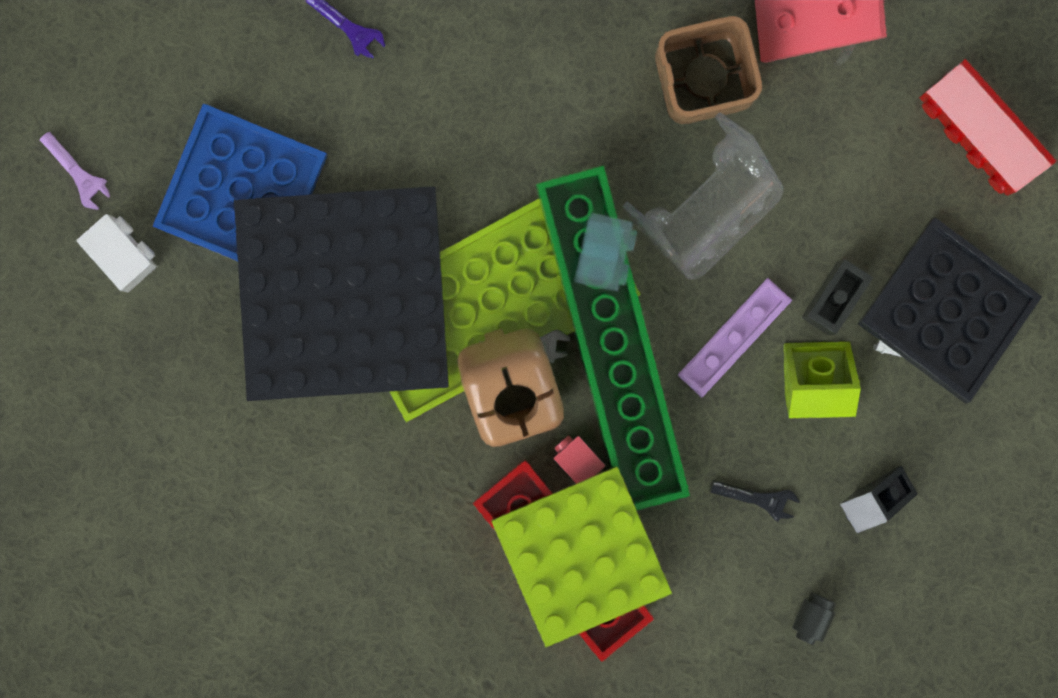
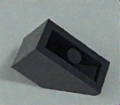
[840,465,918,533]

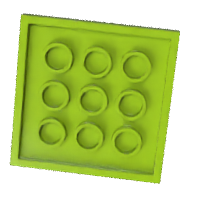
[491,466,672,647]

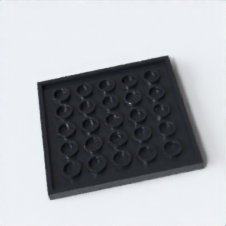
[234,186,449,401]

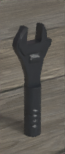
[710,480,800,522]

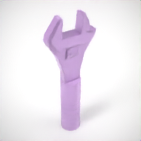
[40,132,110,210]

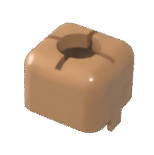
[655,16,762,124]
[457,328,564,447]

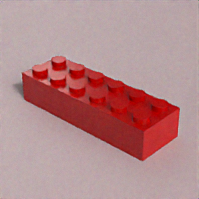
[472,459,654,662]

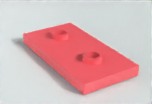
[755,0,887,62]

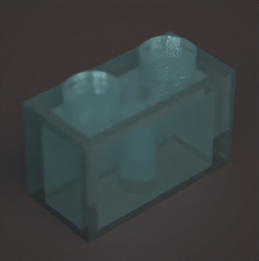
[574,213,637,291]

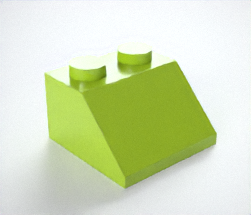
[784,342,861,418]

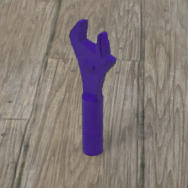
[306,0,385,59]

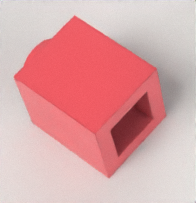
[553,435,605,483]

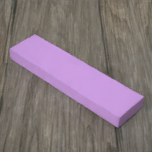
[677,278,792,398]

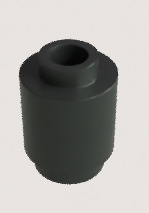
[792,592,836,645]

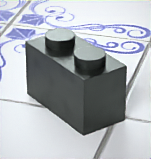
[801,259,873,336]

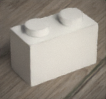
[76,214,158,292]

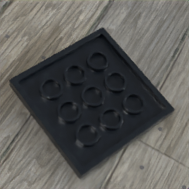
[857,217,1042,404]

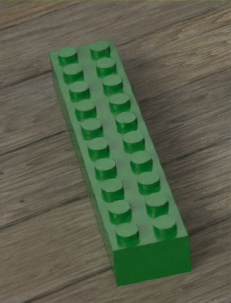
[535,166,690,511]

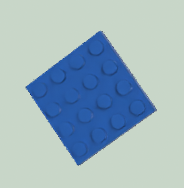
[153,103,328,261]

